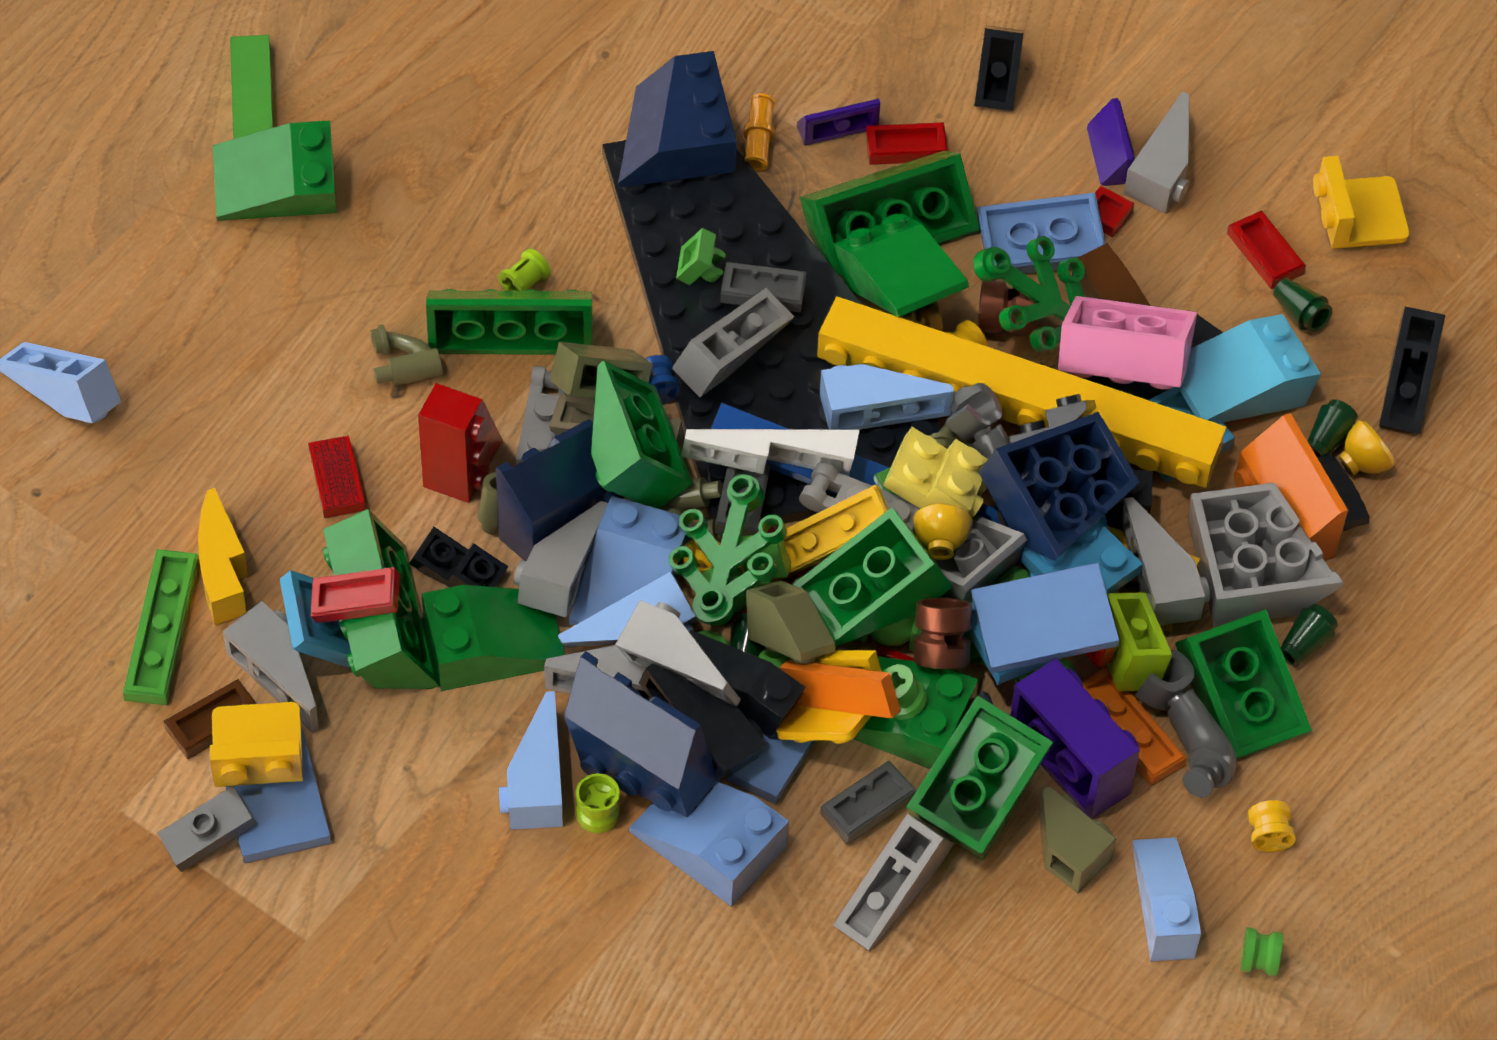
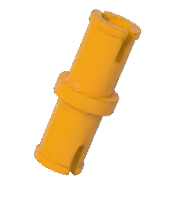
[743,93,775,172]

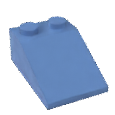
[569,495,692,625]
[629,781,789,907]

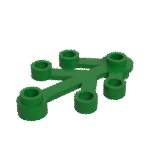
[973,236,1085,353]
[669,474,787,626]

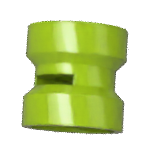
[576,773,620,833]

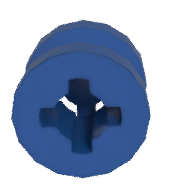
[645,355,680,405]

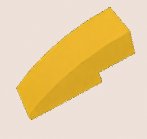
[198,488,248,625]

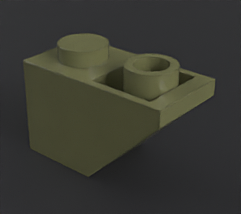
[746,580,835,664]
[1039,785,1116,894]

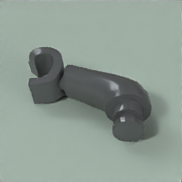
[946,383,1010,528]
[1135,650,1237,798]

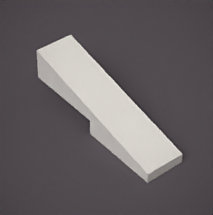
[681,429,859,476]

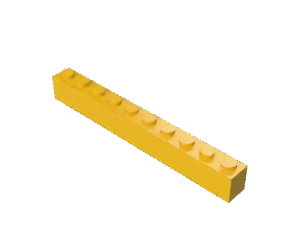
[817,296,1226,488]

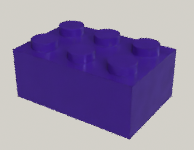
[1010,658,1140,819]

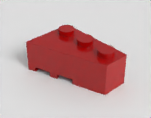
[418,383,503,503]

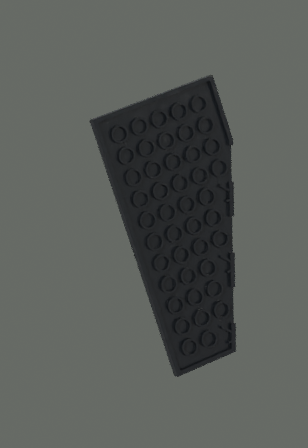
[602,140,941,536]

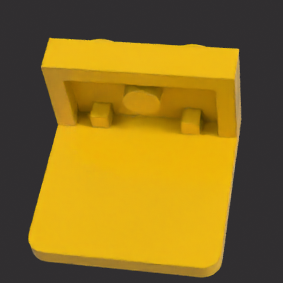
[1313,156,1409,249]
[776,650,882,744]
[210,702,303,787]

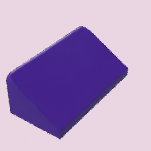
[1087,98,1135,186]
[797,99,880,145]

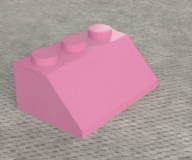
[1058,296,1197,389]

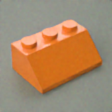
[1234,413,1348,561]

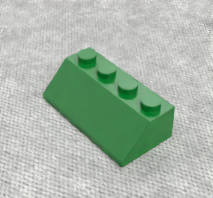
[799,151,980,276]
[426,289,592,355]
[323,509,439,689]

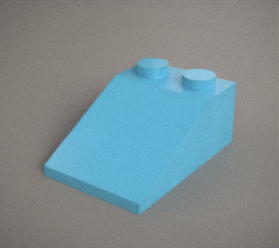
[1178,314,1321,424]

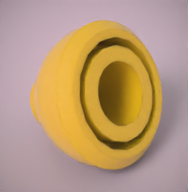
[1339,420,1395,475]
[913,503,973,560]

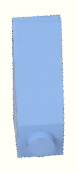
[0,342,121,423]
[820,364,954,430]
[558,572,699,647]
[499,691,563,830]
[1132,837,1201,962]

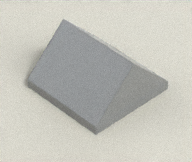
[933,515,1027,602]

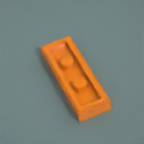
[779,660,901,719]
[1081,666,1187,786]

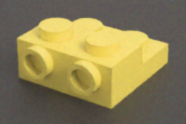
[883,427,988,518]

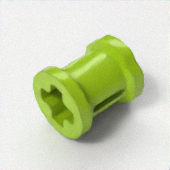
[498,248,551,291]

